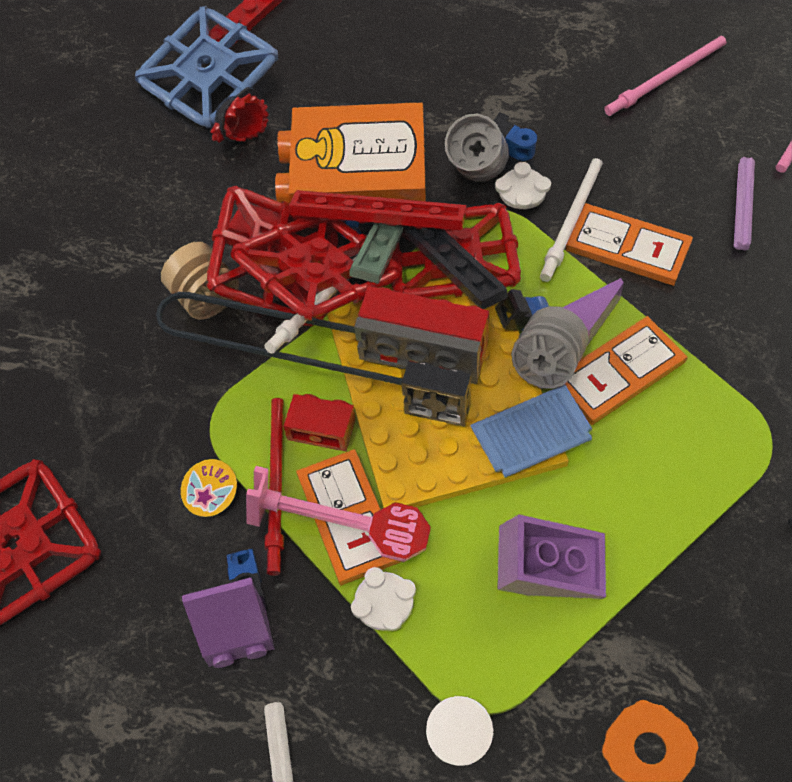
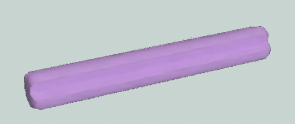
[734,157,755,251]

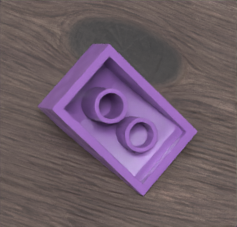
[498,514,606,599]
[182,578,274,668]

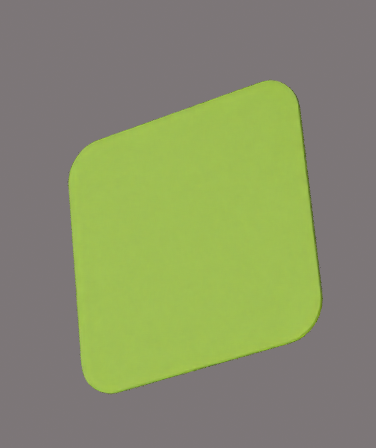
[210,211,773,715]

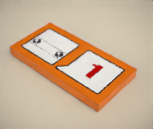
[566,203,693,286]
[559,316,688,425]
[296,449,401,586]

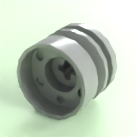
[445,114,509,182]
[511,306,589,389]

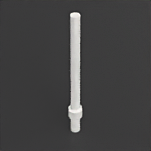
[540,158,603,282]
[265,257,356,353]

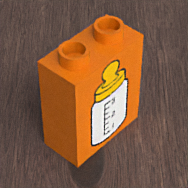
[275,102,426,228]

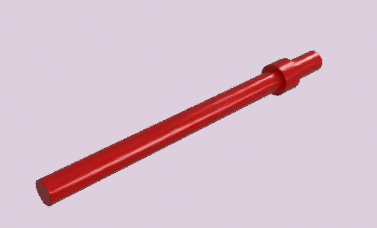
[264,398,284,576]

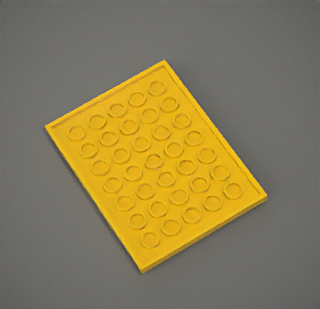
[326,262,569,508]

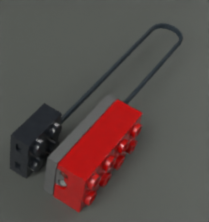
[156,286,489,427]

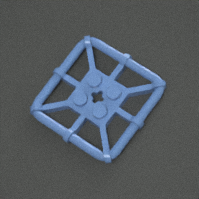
[135,6,278,129]

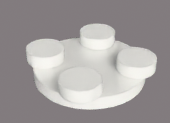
[495,162,551,209]
[351,567,416,631]

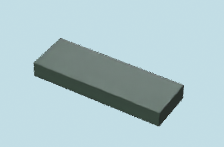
[350,223,403,284]

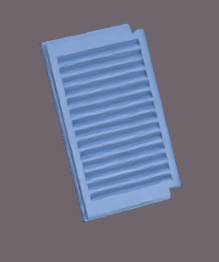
[470,384,592,478]

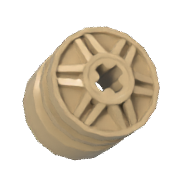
[161,242,239,320]

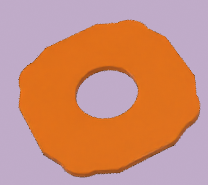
[602,700,698,782]

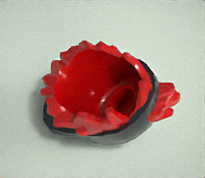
[211,87,269,143]

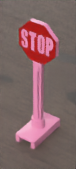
[246,466,431,562]

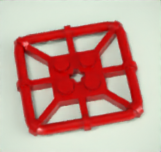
[206,186,338,327]
[391,203,521,298]
[231,217,403,321]
[0,459,101,625]

